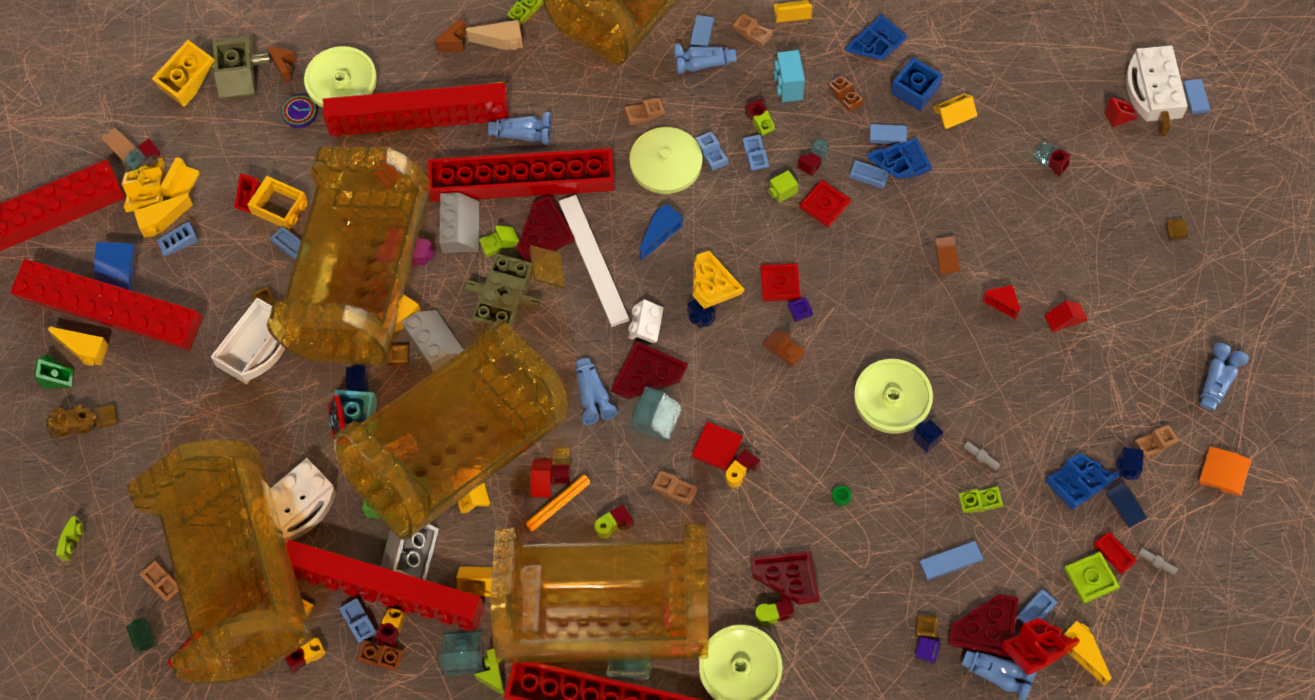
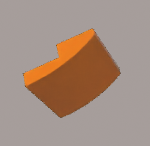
[1199,447,1251,496]

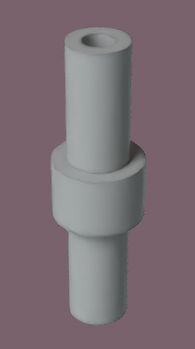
[964,442,1001,470]
[1138,548,1178,575]

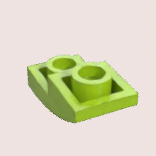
[507,0,544,25]
[959,486,1004,513]
[56,516,84,561]

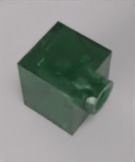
[126,618,158,653]

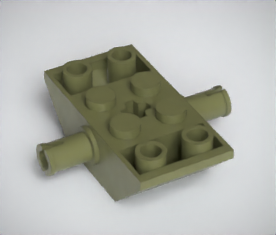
[209,34,271,99]
[465,254,541,330]

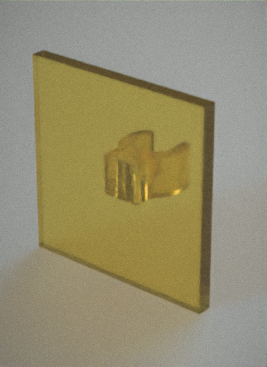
[530,245,565,288]

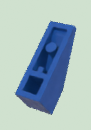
[639,203,683,260]

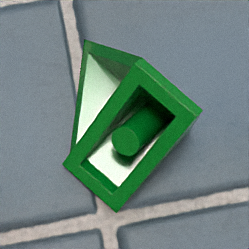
[34,354,73,389]

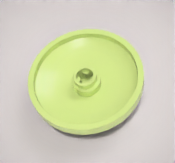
[304,46,377,108]
[629,127,702,194]
[854,359,933,434]
[699,625,782,700]

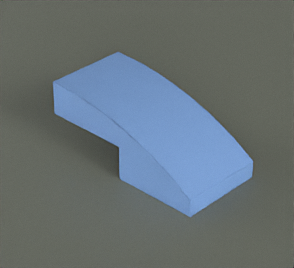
[695,131,729,171]
[742,135,769,171]
[339,598,377,643]

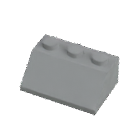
[439,193,480,253]
[401,310,466,374]
[380,514,439,580]

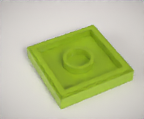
[1064,551,1120,604]

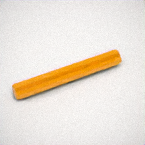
[525,475,590,531]

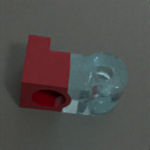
[125,138,160,170]
[797,140,829,177]
[1033,142,1071,176]

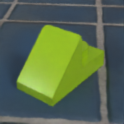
[479,225,520,258]
[474,648,505,694]

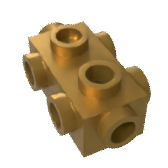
[46,405,96,438]

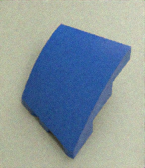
[845,14,908,60]
[866,138,933,179]
[94,242,135,291]
[1045,453,1119,510]

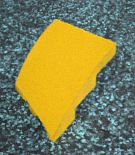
[122,158,165,212]

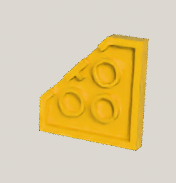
[692,251,745,309]

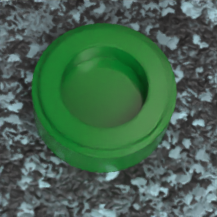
[832,485,852,506]

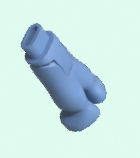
[674,43,737,74]
[488,112,551,145]
[1200,342,1249,411]
[575,358,618,425]
[962,650,1036,700]

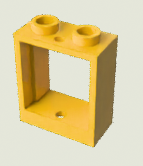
[247,176,308,230]

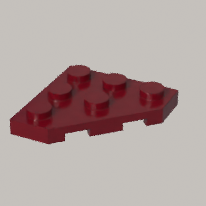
[516,195,575,263]
[611,341,688,399]
[750,551,820,605]
[948,594,1019,659]

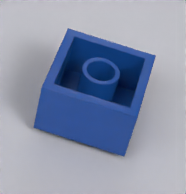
[891,57,943,112]

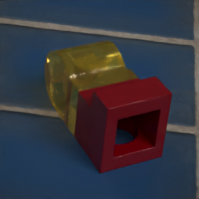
[551,447,571,484]

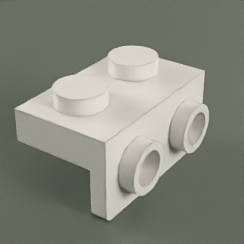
[628,300,664,343]

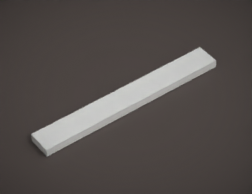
[559,195,629,327]

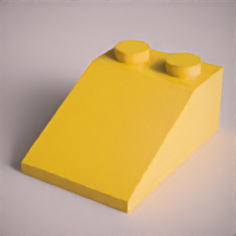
[152,40,214,107]

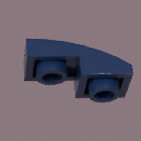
[1106,483,1147,528]

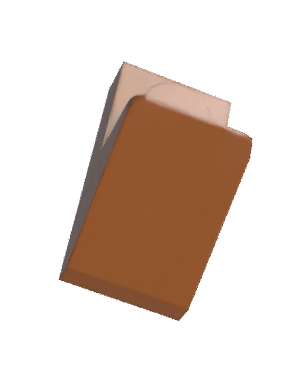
[435,18,467,52]
[267,46,297,83]
[763,331,805,367]

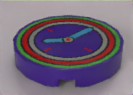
[281,95,318,129]

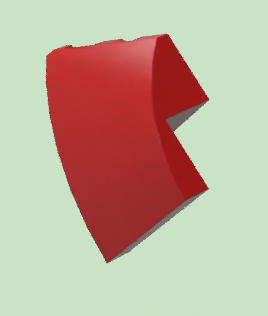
[1001,618,1080,675]

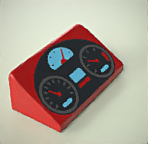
[327,395,348,441]

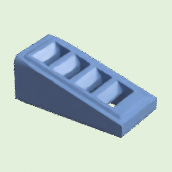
[157,222,199,257]

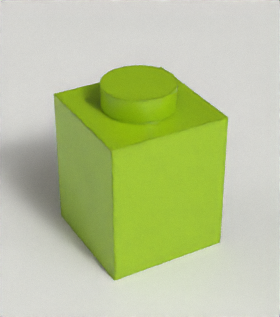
[768,170,798,203]

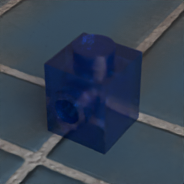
[687,299,716,329]
[346,365,368,392]
[913,419,944,453]
[1115,447,1144,480]

